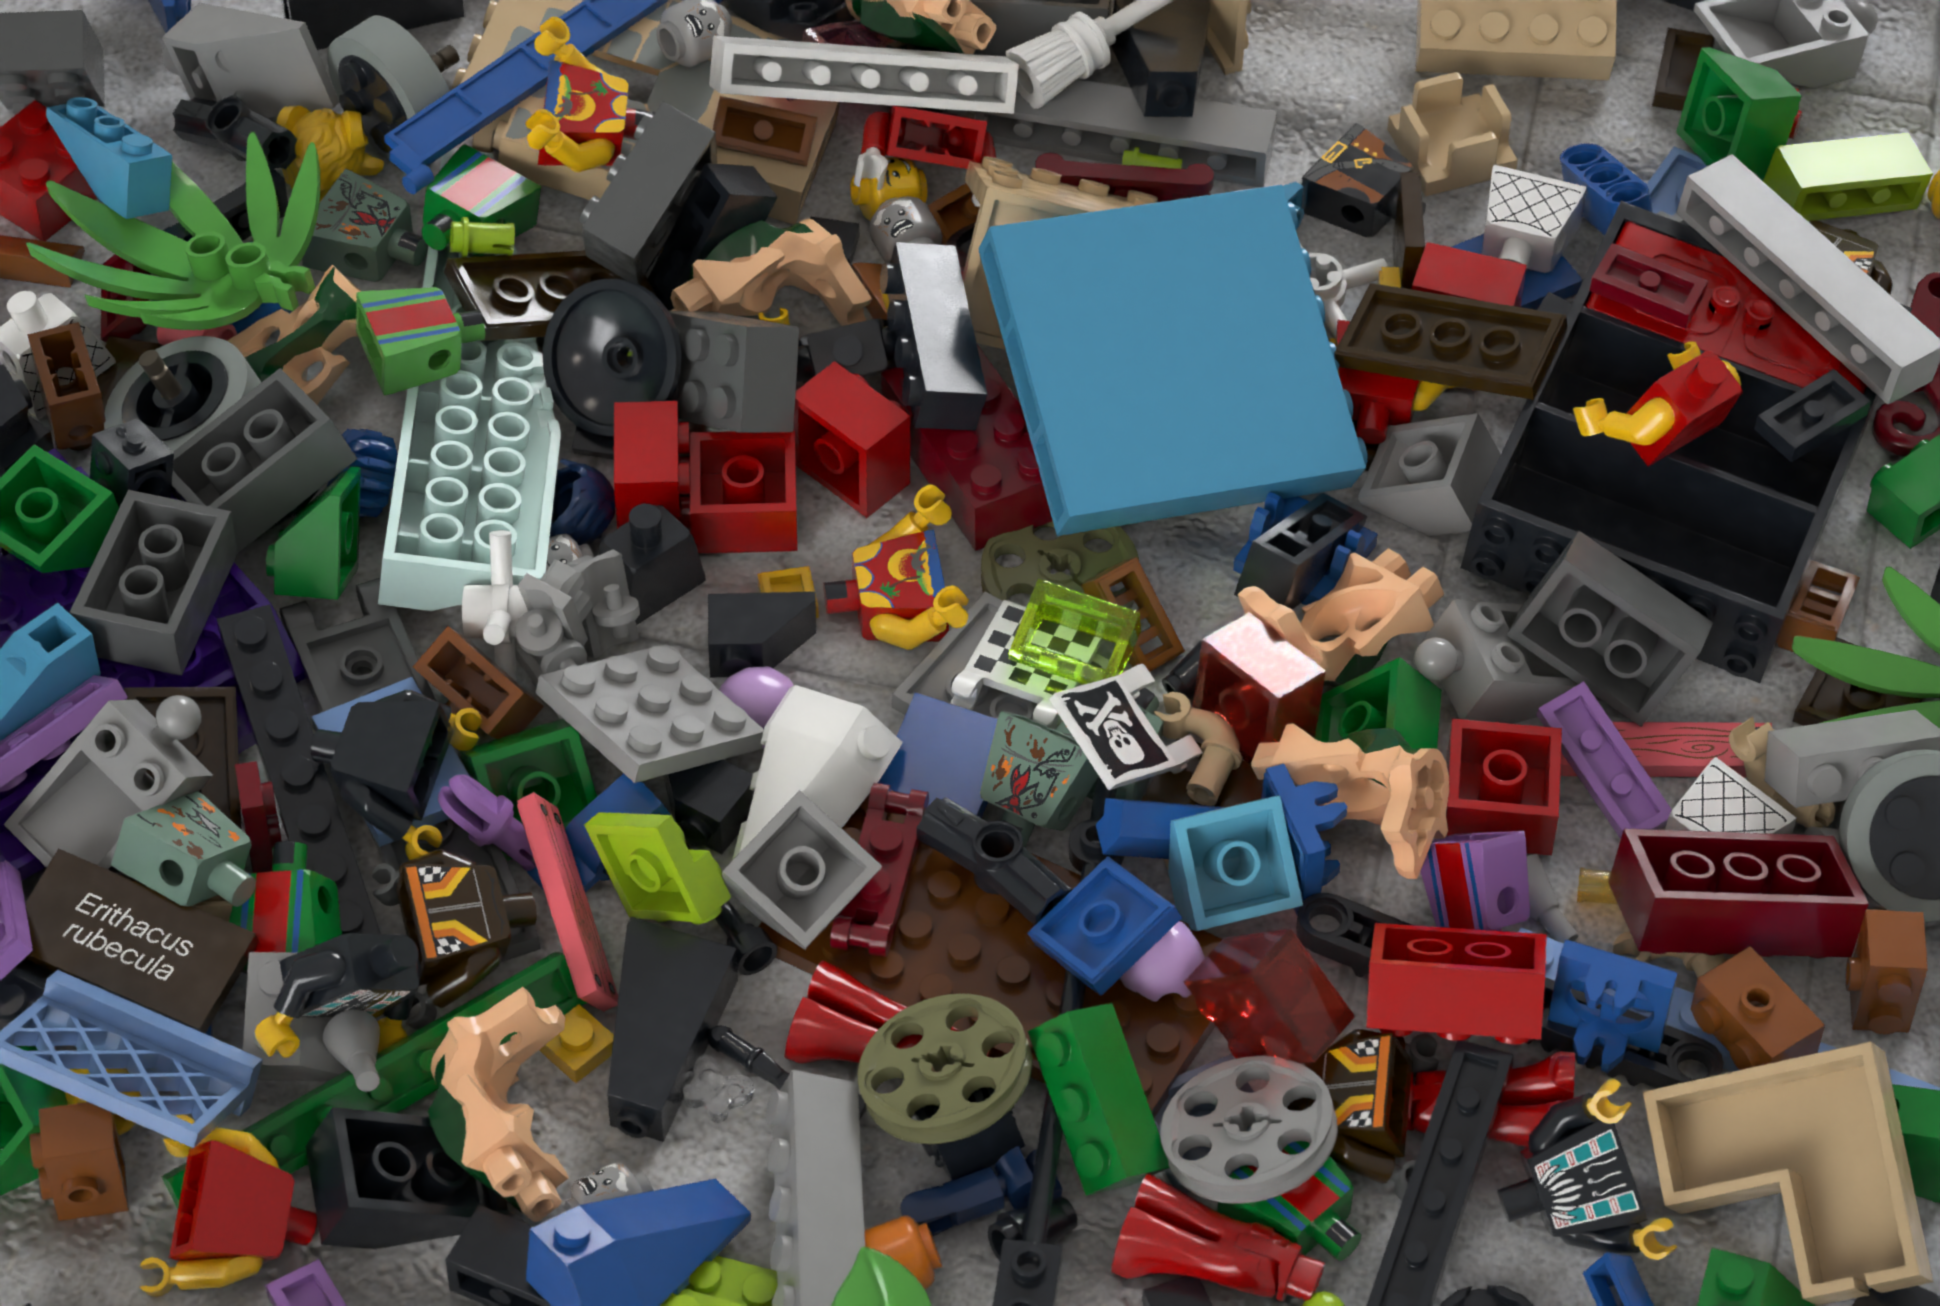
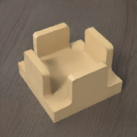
[1387,72,1518,197]

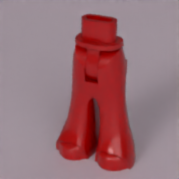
[784,960,991,1064]
[1407,1051,1575,1147]
[1111,1173,1325,1302]

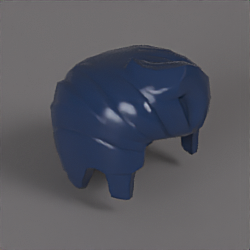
[550,459,616,546]

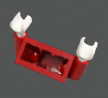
[854,105,997,207]

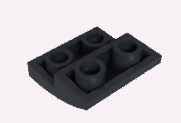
[727,0,856,43]

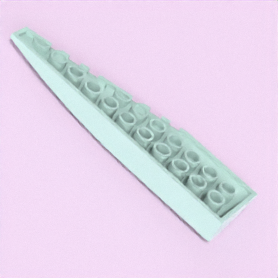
[378,148,561,611]

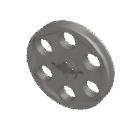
[1160,1056,1338,1203]

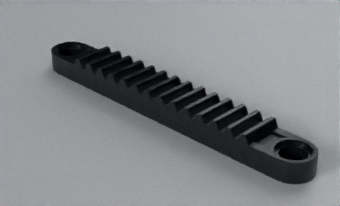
[1296,892,1724,1089]

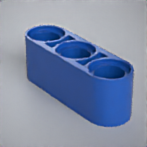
[1559,143,1653,236]

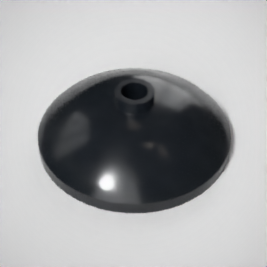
[542,279,682,436]

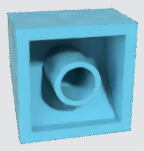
[1168,795,1303,931]

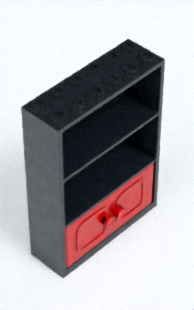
[1460,201,1912,683]

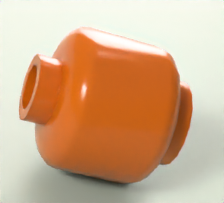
[864,1215,943,1289]

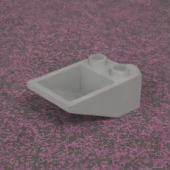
[1694,0,1878,88]
[162,3,340,118]
[1414,599,1602,724]
[4,695,213,873]

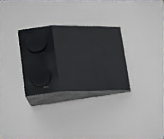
[305,1107,508,1249]

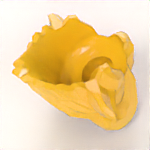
[276,106,384,203]

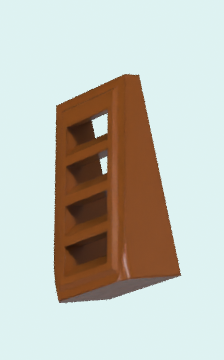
[1080,557,1186,672]
[1777,560,1860,652]

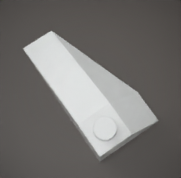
[733,685,903,859]

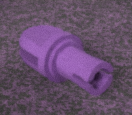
[438,774,536,871]

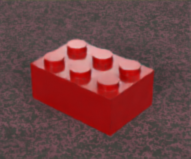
[1366,923,1547,1044]

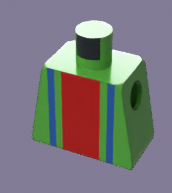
[356,287,485,395]

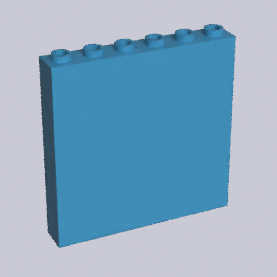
[978,184,1367,536]

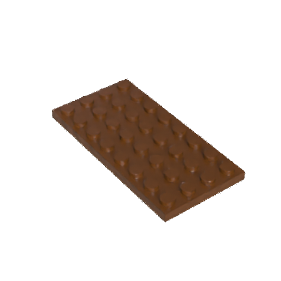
[758,790,1255,1118]

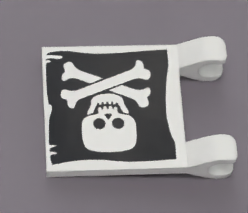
[1049,664,1203,790]

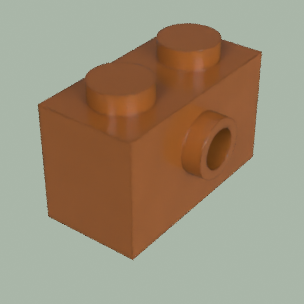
[413,626,544,739]
[1845,909,1928,1034]
[1690,946,1825,1070]
[30,1102,129,1221]

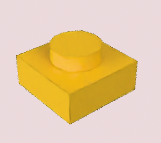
[539,1004,614,1084]

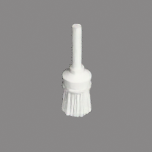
[1005,0,1174,109]

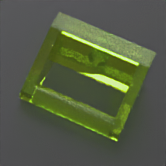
[1008,578,1141,685]

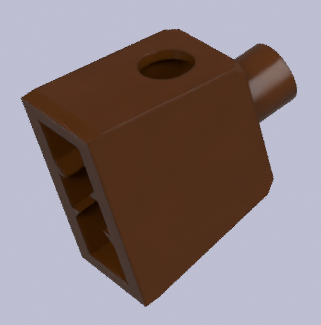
[27,322,106,451]

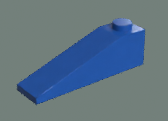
[526,1179,751,1306]

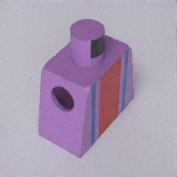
[1420,831,1530,931]

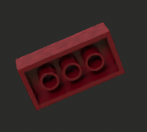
[881,342,1052,551]
[1608,828,1869,959]

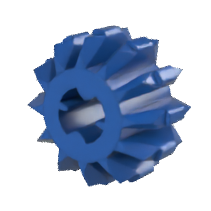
[326,429,398,518]

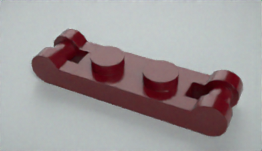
[1035,152,1214,202]
[830,783,929,957]

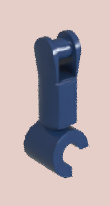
[900,1145,1063,1236]

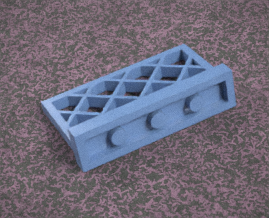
[0,970,263,1148]

